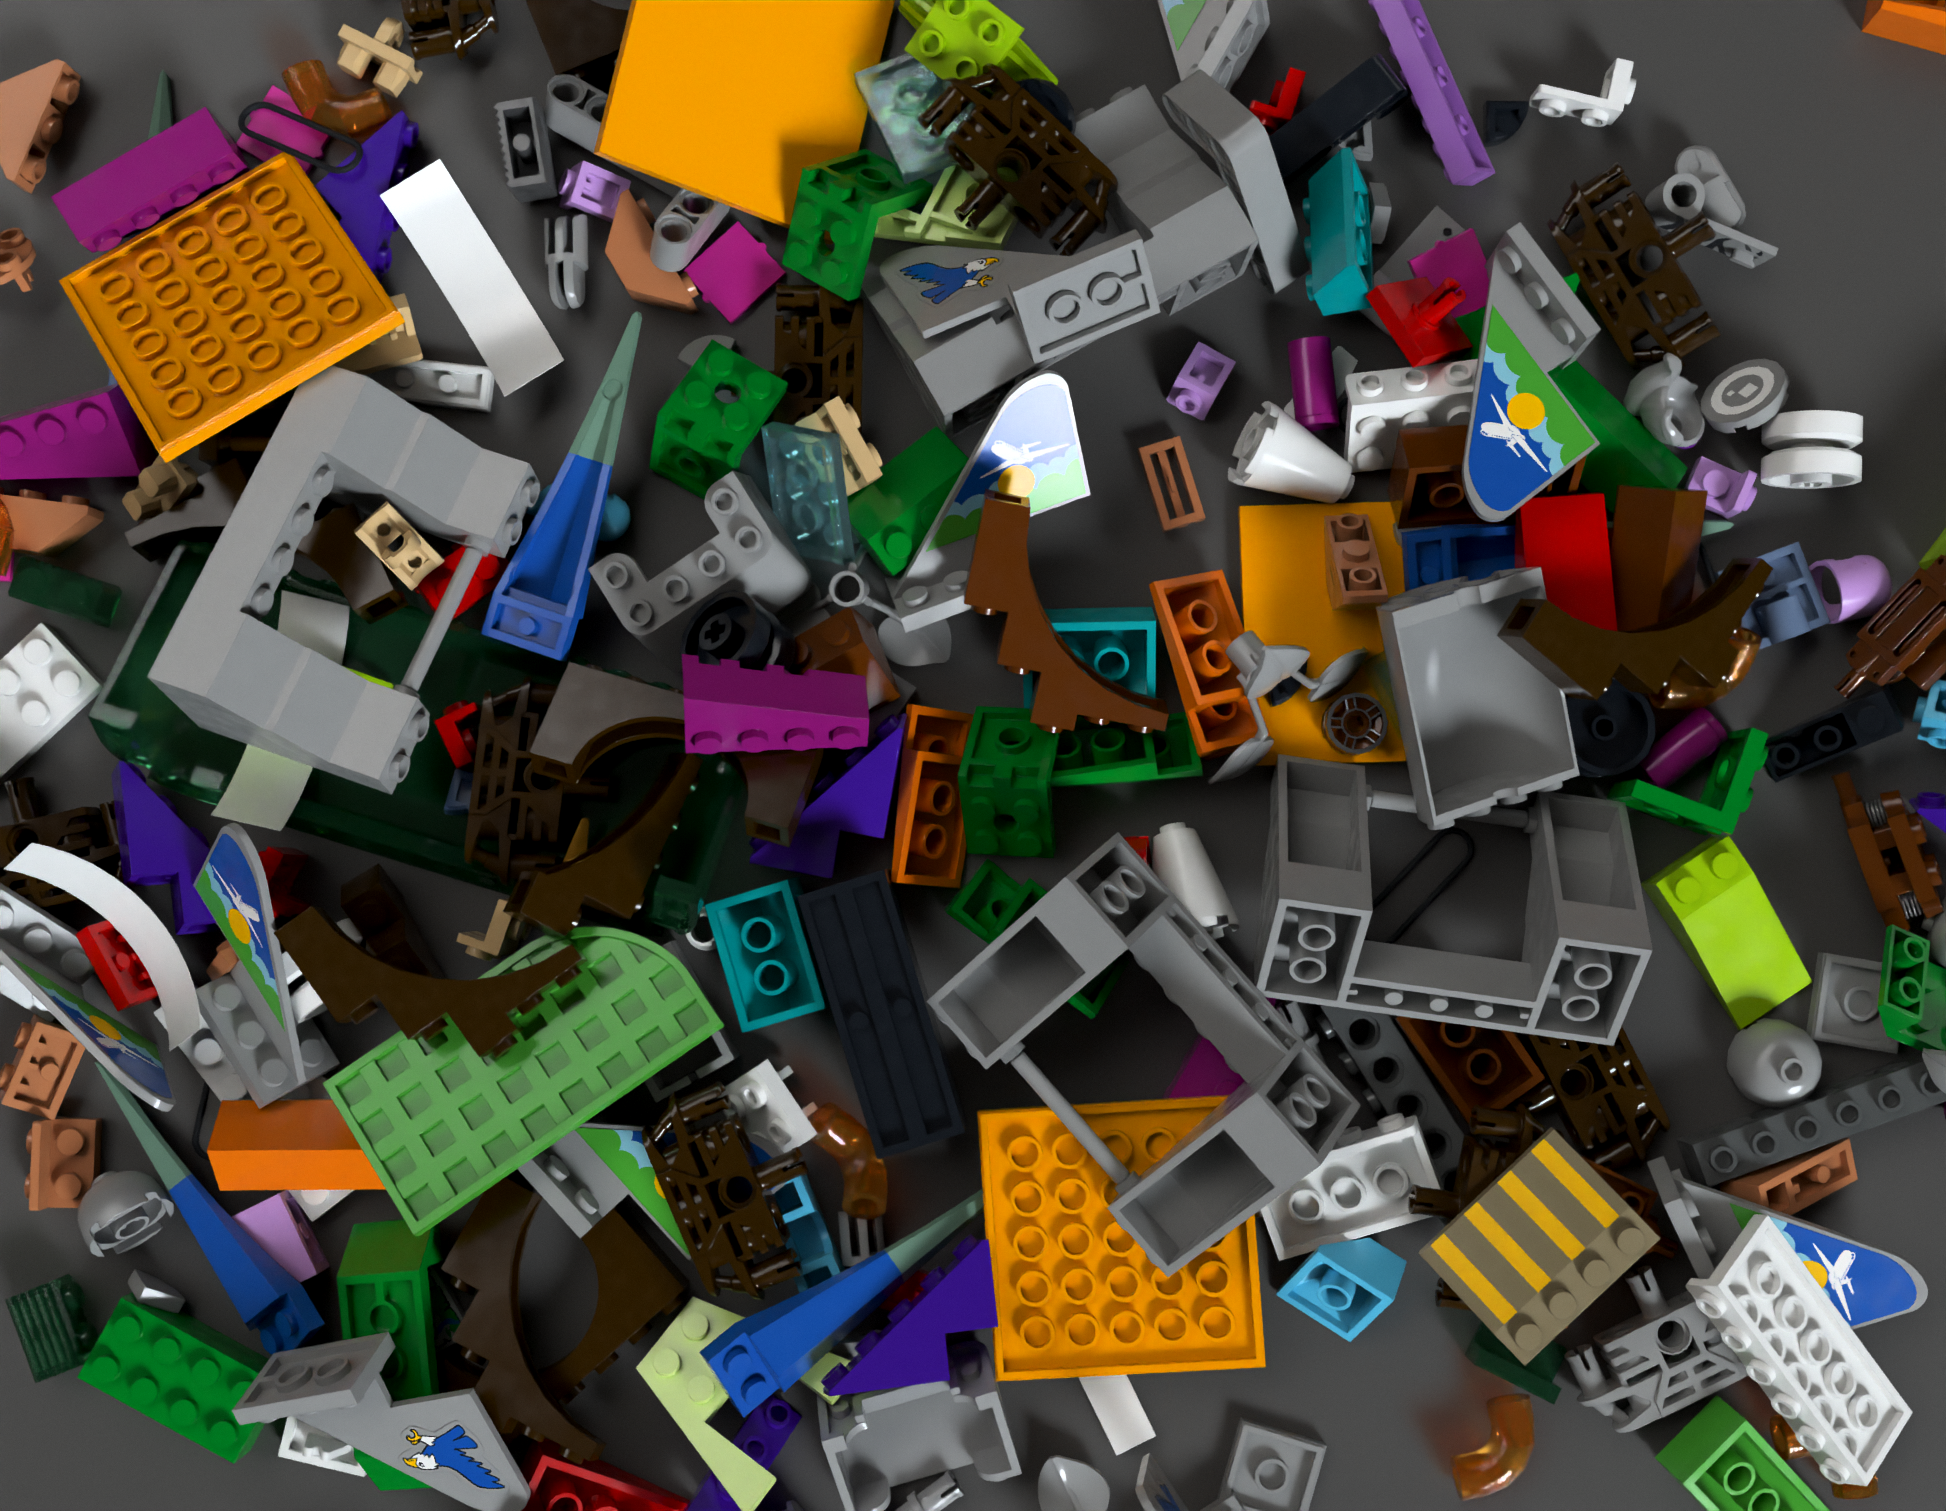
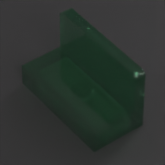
[1465,1322,1567,1404]

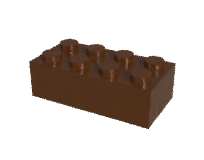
[1387,425,1587,529]

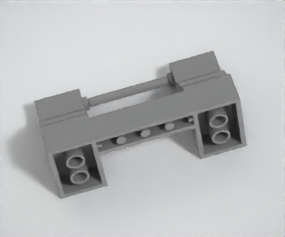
[860,84,1259,439]
[147,365,540,795]
[1254,754,1653,1046]
[926,832,1361,1277]

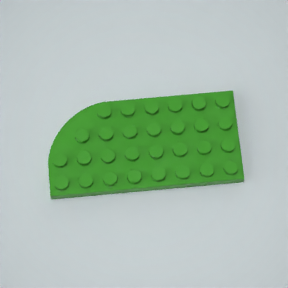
[322,926,725,1236]

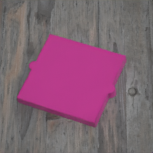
[236,85,338,175]
[683,221,786,324]
[1407,228,1489,318]

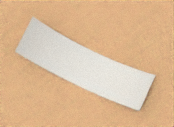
[380,159,564,397]
[211,590,350,831]
[4,843,201,1051]

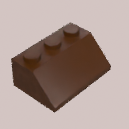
[789,606,901,714]
[1395,1016,1545,1126]

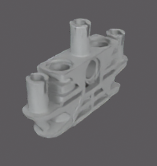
[1564,1265,1748,1433]

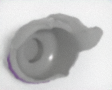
[1623,353,1705,450]

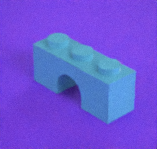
[773,1175,845,1293]

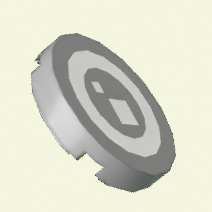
[1701,358,1791,433]

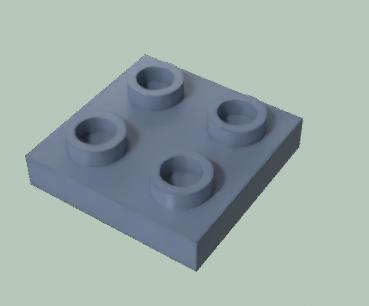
[1715,542,1831,655]

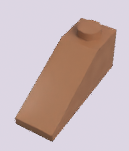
[1719,1138,1858,1215]

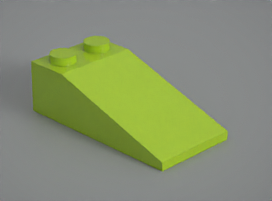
[1641,835,1813,1030]

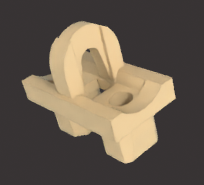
[337,17,423,98]
[122,454,201,521]
[354,501,445,591]

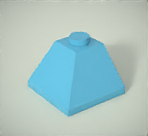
[1276,1237,1407,1342]

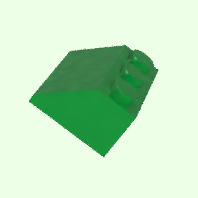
[832,426,969,576]

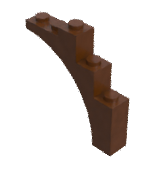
[964,489,1169,733]

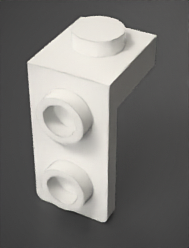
[1529,58,1636,127]

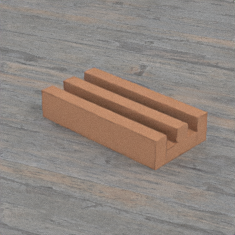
[1137,436,1206,533]

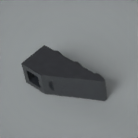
[1765,684,1906,783]

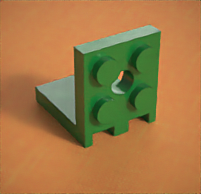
[782,149,933,301]
[649,339,788,500]
[957,706,1061,858]
[1607,727,1768,836]

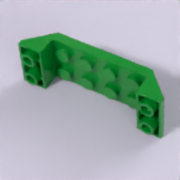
[1877,924,1946,1052]
[337,1219,443,1491]

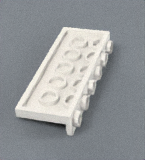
[1686,1214,1913,1486]

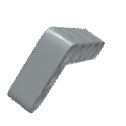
[1162,69,1310,295]
[544,74,730,272]

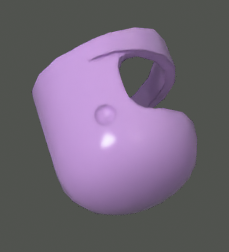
[1809,555,1892,624]

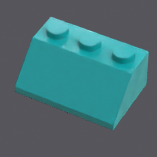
[1303,147,1374,316]
[1023,607,1156,708]
[705,877,830,1033]

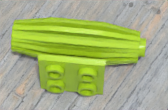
[898,0,1058,94]

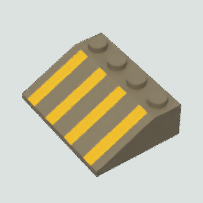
[1418,1127,1661,1366]

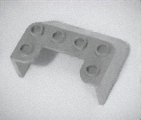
[588,471,812,672]

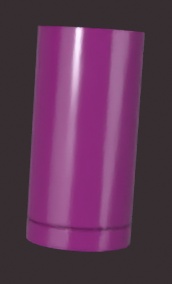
[1287,336,1340,431]
[1632,707,1728,790]

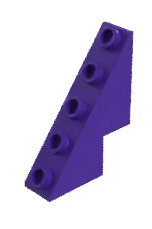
[314,110,419,284]
[748,713,907,878]
[111,761,221,935]
[821,1234,998,1396]
[683,1394,802,1511]

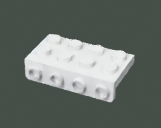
[1344,359,1478,473]
[1261,1113,1443,1261]

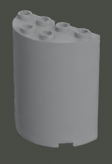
[1376,567,1579,830]

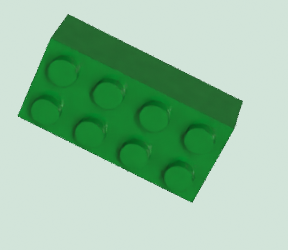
[77,1292,269,1464]

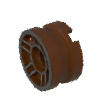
[1321,692,1388,756]

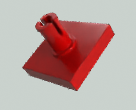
[1366,277,1473,368]

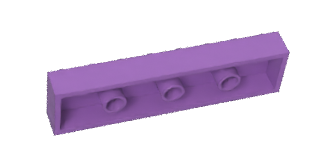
[1368,0,1496,186]

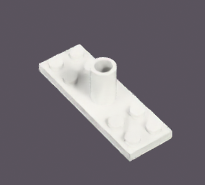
[0,622,106,785]

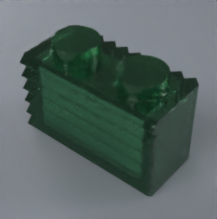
[8,555,122,628]
[5,1274,99,1383]

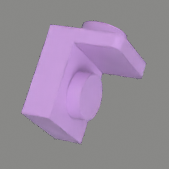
[558,160,631,223]
[1166,341,1236,420]
[1684,456,1757,519]

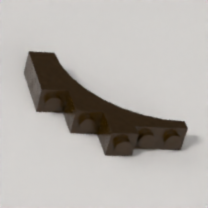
[125,458,409,625]
[1497,558,1773,701]
[274,906,587,1059]
[441,1177,607,1465]

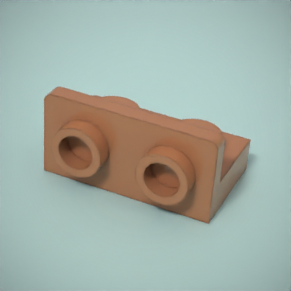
[0,1013,85,1120]
[24,1117,102,1211]

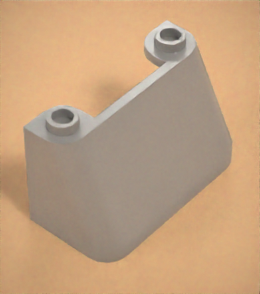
[817,1340,1022,1511]

